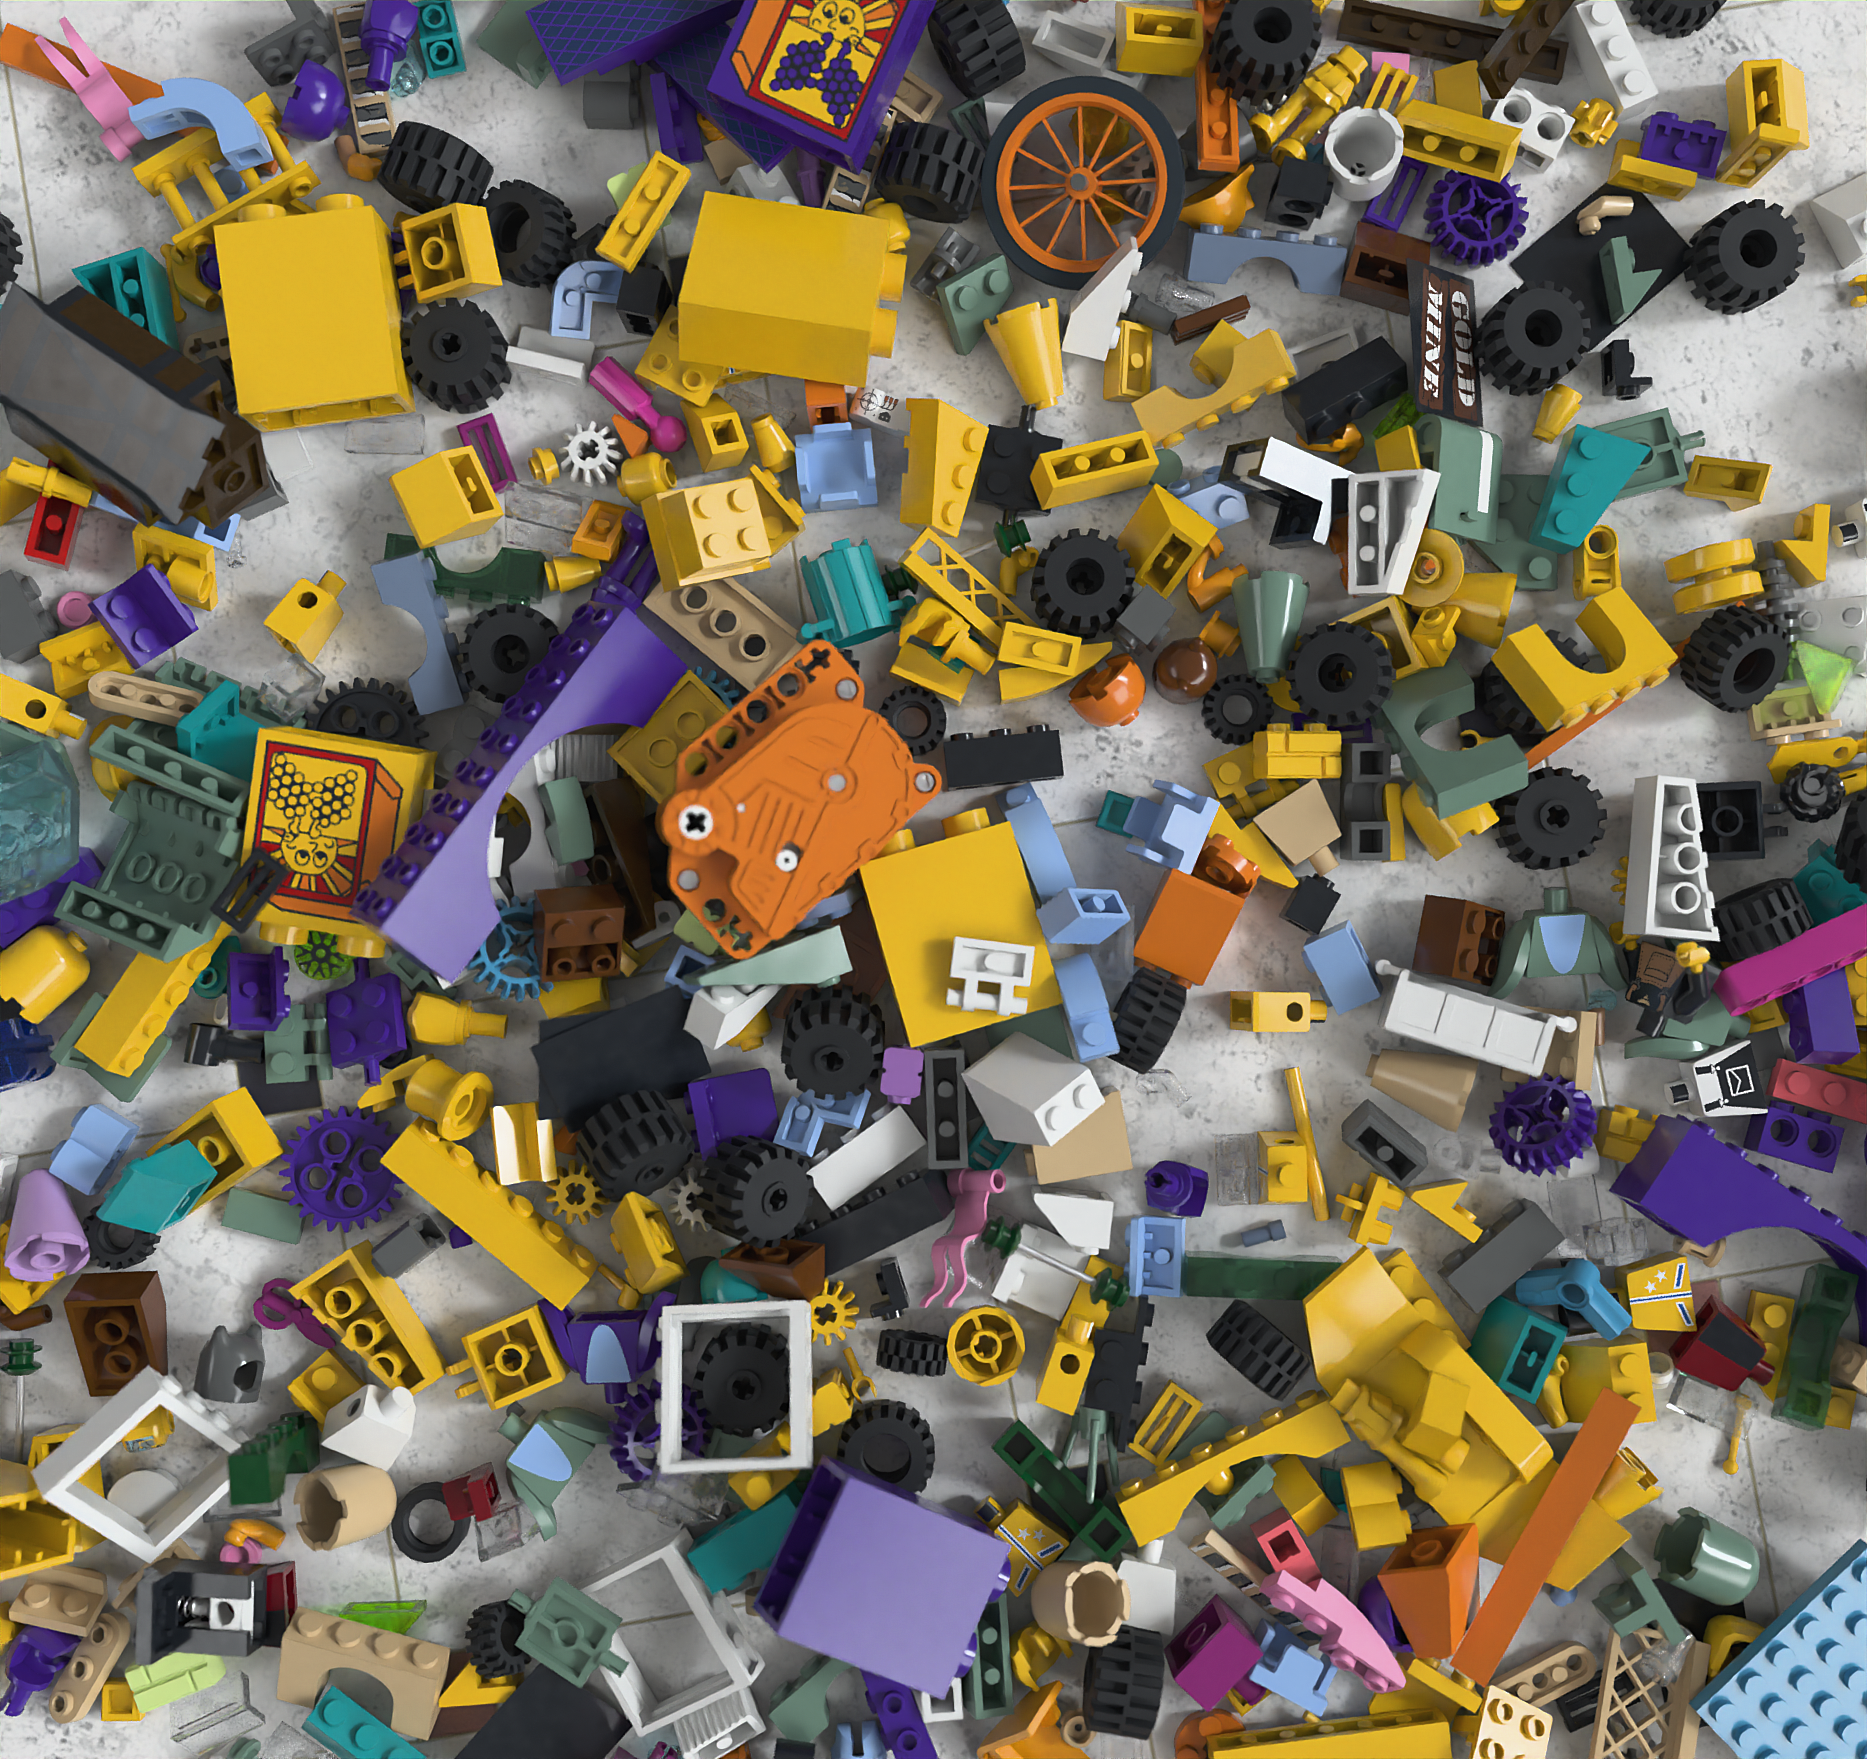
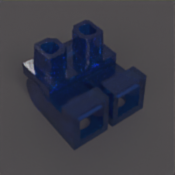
[0,1018,57,1093]

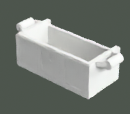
[1373,959,1577,1077]

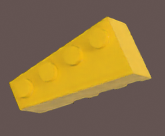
[288,1239,449,1396]

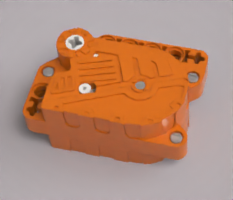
[655,640,942,959]

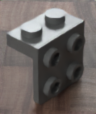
[244,0,337,87]

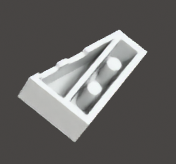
[1348,469,1441,597]

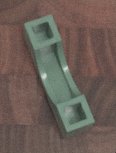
[768,1654,856,1742]

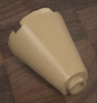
[1365,1049,1479,1133]

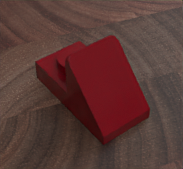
[442,1462,502,1522]

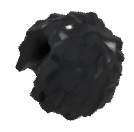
[1779,761,1846,823]

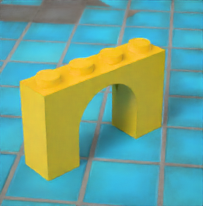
[1490,586,1678,732]

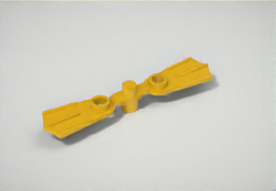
[1766,730,1867,785]

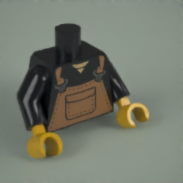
[1609,921,1721,1039]

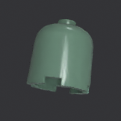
[1653,1507,1760,1606]

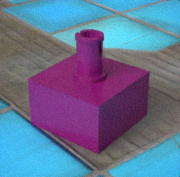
[1164,1594,1267,1712]

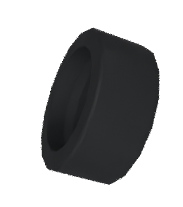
[391,1481,471,1563]

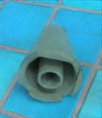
[1231,571,1310,684]

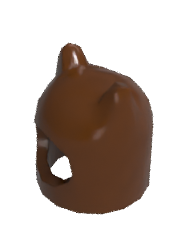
[1152,637,1218,705]

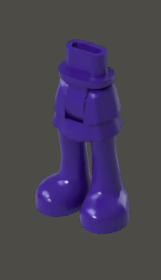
[590,510,659,615]

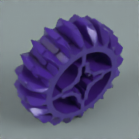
[1423,170,1529,269]
[1488,1072,1598,1177]
[606,1378,713,1487]

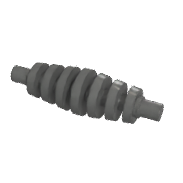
[1752,540,1800,683]

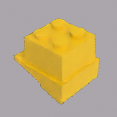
[641,477,772,593]

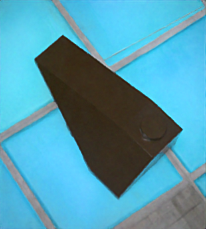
[582,776,657,942]

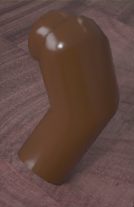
[0,1299,52,1331]

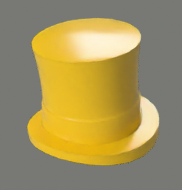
[406,1059,494,1141]

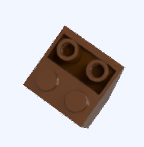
[1339,221,1431,316]
[532,884,625,983]
[1411,894,1505,987]

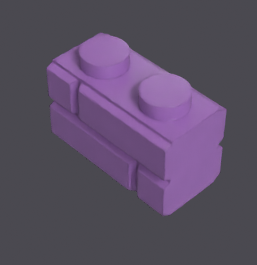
[880,1044,924,1104]

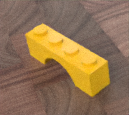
[1131,328,1297,450]

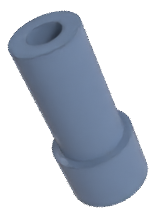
[1240,1219,1287,1248]

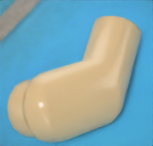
[1576,196,1633,235]

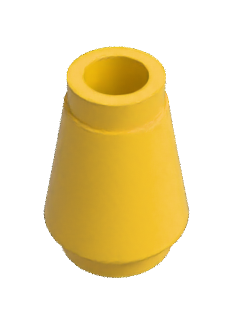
[1531,383,1582,444]
[750,412,796,474]
[543,556,602,594]

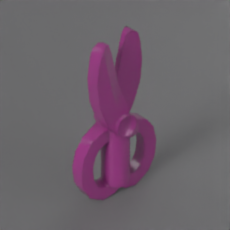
[253,1278,336,1348]

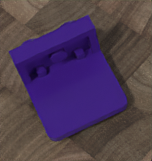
[683,1068,780,1161]

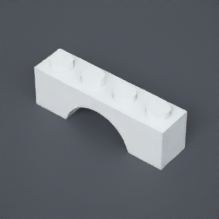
[506,744,575,903]

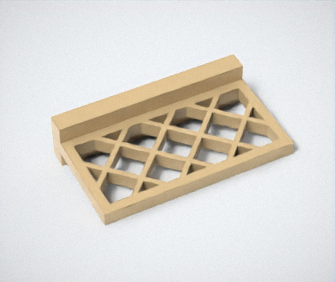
[1588,1627,1711,1759]

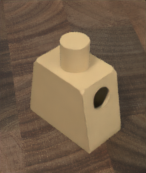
[1251,778,1342,877]

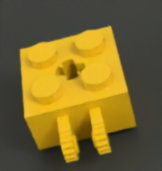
[392,203,503,305]
[445,1302,571,1411]

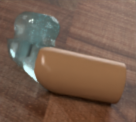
[1586,988,1617,1046]

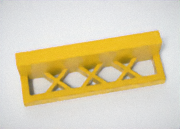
[896,527,1041,652]

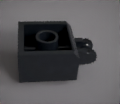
[1696,781,1788,862]

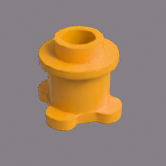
[1198,610,1242,660]

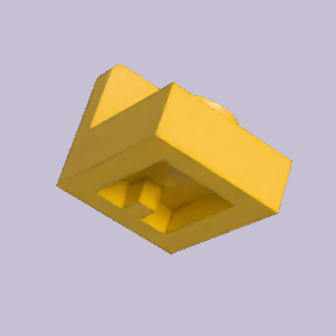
[1411,605,1461,668]

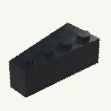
[793,1166,956,1278]

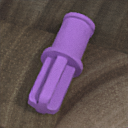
[795,147,826,208]

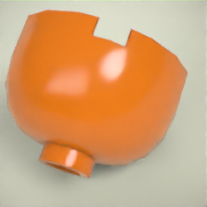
[1068,653,1146,727]

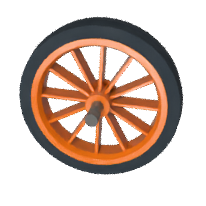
[981,76,1185,290]

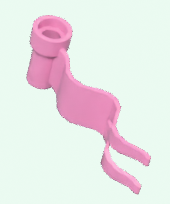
[35,16,145,162]
[919,1167,1006,1307]

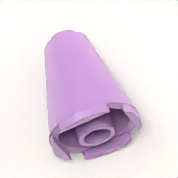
[4,1168,90,1282]

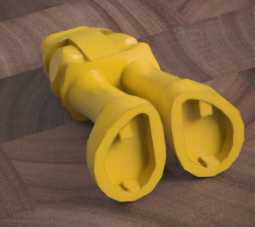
[1248,45,1368,168]
[1328,1378,1470,1503]

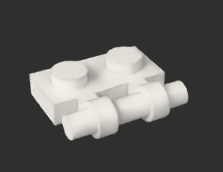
[946,937,1035,1016]

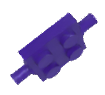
[325,957,407,1087]

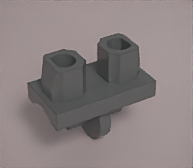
[910,226,981,307]

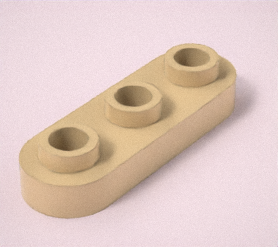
[88,671,204,727]
[49,1612,130,1724]
[1488,1641,1597,1708]

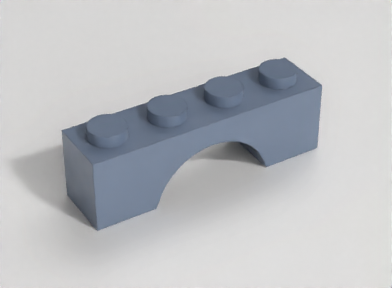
[1183,223,1347,296]
[370,549,473,716]

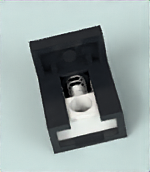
[1217,437,1354,550]
[133,1558,267,1666]

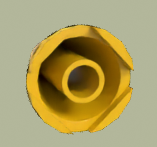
[983,298,1064,411]
[1411,572,1518,649]
[1591,1446,1665,1521]

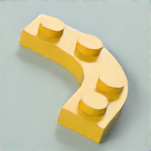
[1745,1289,1857,1430]

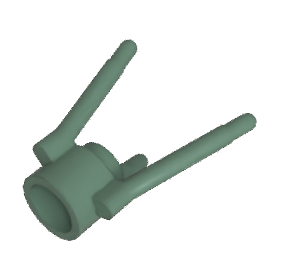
[1060,1405,1120,1504]

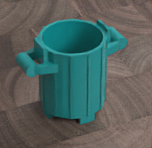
[796,538,917,654]

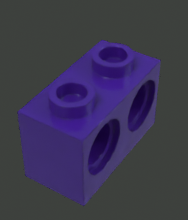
[1742,1100,1845,1174]

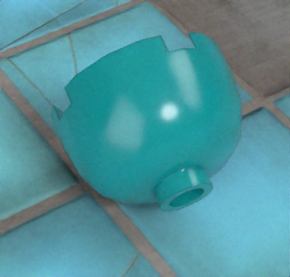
[700,1246,769,1305]

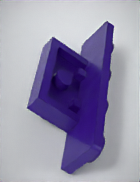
[859,1667,939,1759]

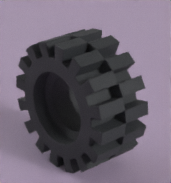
[1201,673,1274,746]
[878,686,947,758]
[82,1202,161,1270]
[876,1329,948,1377]
[465,1599,532,1679]

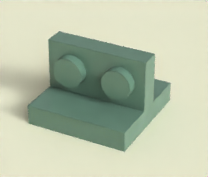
[1591,1547,1687,1647]

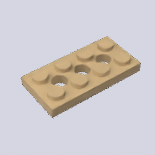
[642,577,810,692]

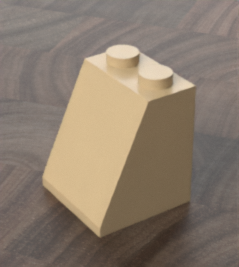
[1023,1086,1133,1185]

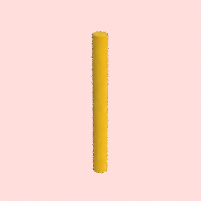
[1284,1067,1331,1221]

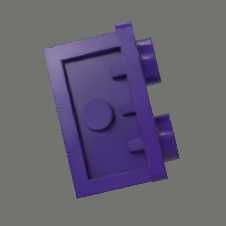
[226,946,291,1032]

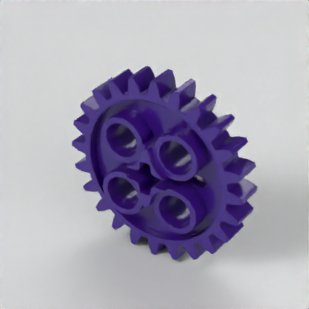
[279,1106,405,1233]

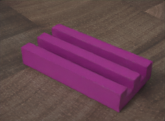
[456,413,521,494]

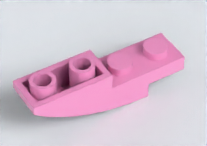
[1259,1570,1406,1694]

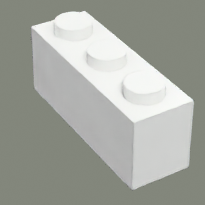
[1562,0,1659,123]
[806,1102,928,1212]

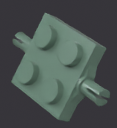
[1592,407,1706,503]
[507,1576,629,1689]

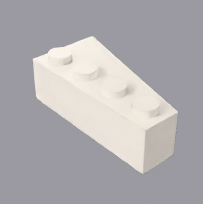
[1623,775,1720,941]

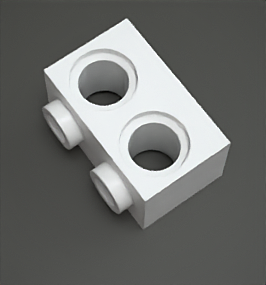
[1488,87,1576,174]

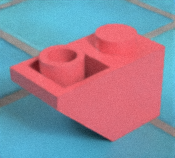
[1250,1507,1323,1584]

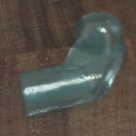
[391,40,426,98]

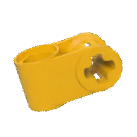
[1572,524,1621,601]

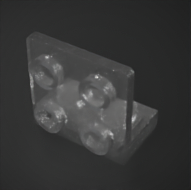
[616,1447,730,1528]

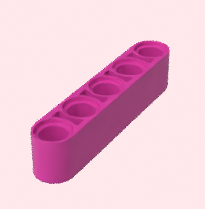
[1712,903,1867,1017]

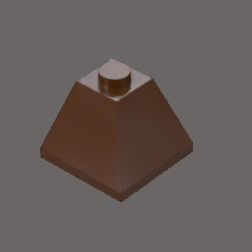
[719,1238,825,1303]

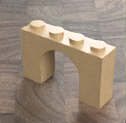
[276,1606,451,1741]

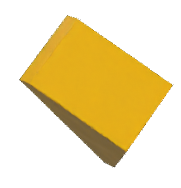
[1400,1370,1470,1461]
[1271,1454,1339,1537]

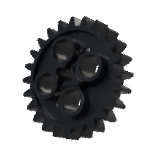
[303,677,429,750]

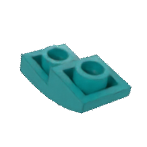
[413,0,467,80]

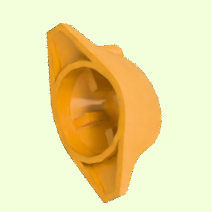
[1178,162,1255,233]

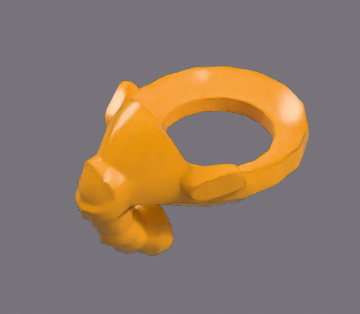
[1296,422,1365,467]

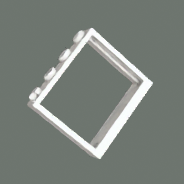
[655,1300,813,1474]
[31,1366,253,1564]
[574,1527,766,1738]

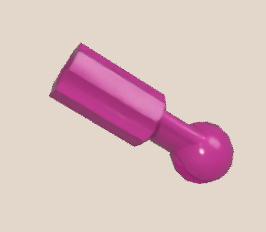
[588,356,687,453]

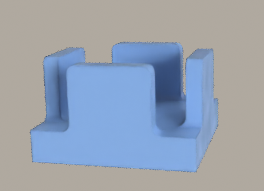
[795,422,878,513]
[1123,779,1220,875]
[1247,1618,1338,1717]

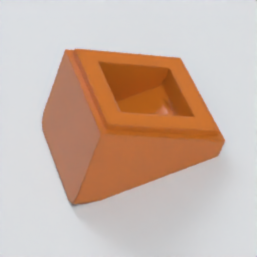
[611,414,652,459]

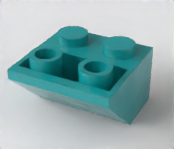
[96,1139,218,1234]
[1466,1294,1568,1405]

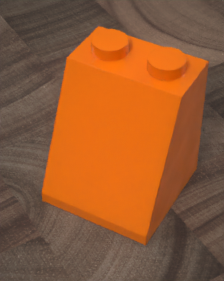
[1128,868,1245,990]
[1377,1522,1480,1660]

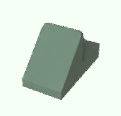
[1599,236,1662,325]

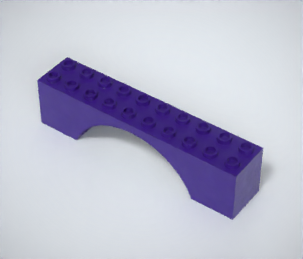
[348,600,688,984]
[1609,1114,1867,1347]

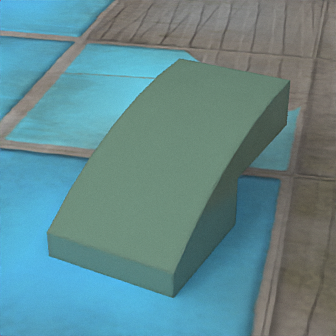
[537,776,594,866]

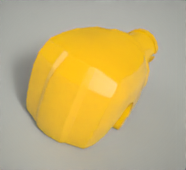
[898,597,997,676]
[407,991,509,1046]
[1703,1615,1765,1687]
[1009,1619,1075,1692]

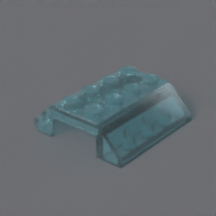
[0,740,80,904]

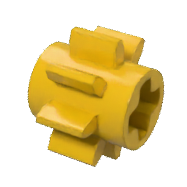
[1569,98,1619,148]

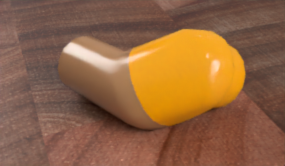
[334,135,382,182]

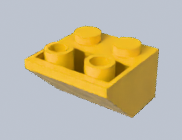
[1115,1,1204,78]
[1725,59,1810,153]
[388,445,504,549]
[1117,483,1218,599]

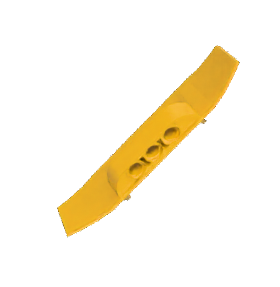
[1302,1245,1632,1592]

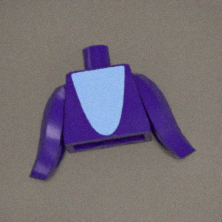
[537,1291,677,1404]

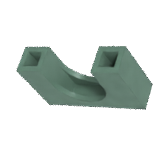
[1369,658,1528,820]

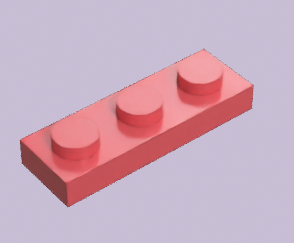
[1765,1058,1867,1125]

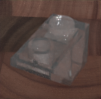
[1666,1371,1759,1441]

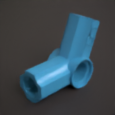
[1515,1258,1632,1341]

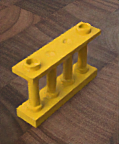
[131,92,322,260]

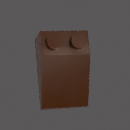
[63,1271,168,1397]

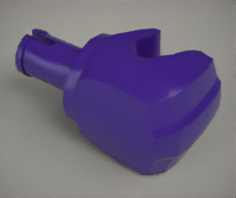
[357,0,419,92]
[1144,1160,1209,1218]
[0,1624,81,1717]

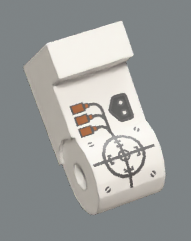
[848,385,911,440]

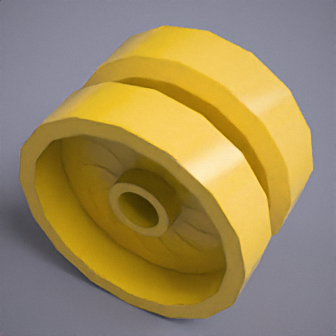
[1664,538,1764,616]

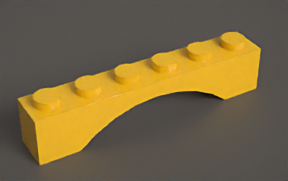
[1114,1389,1351,1547]

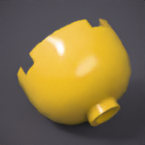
[946,1304,1025,1387]

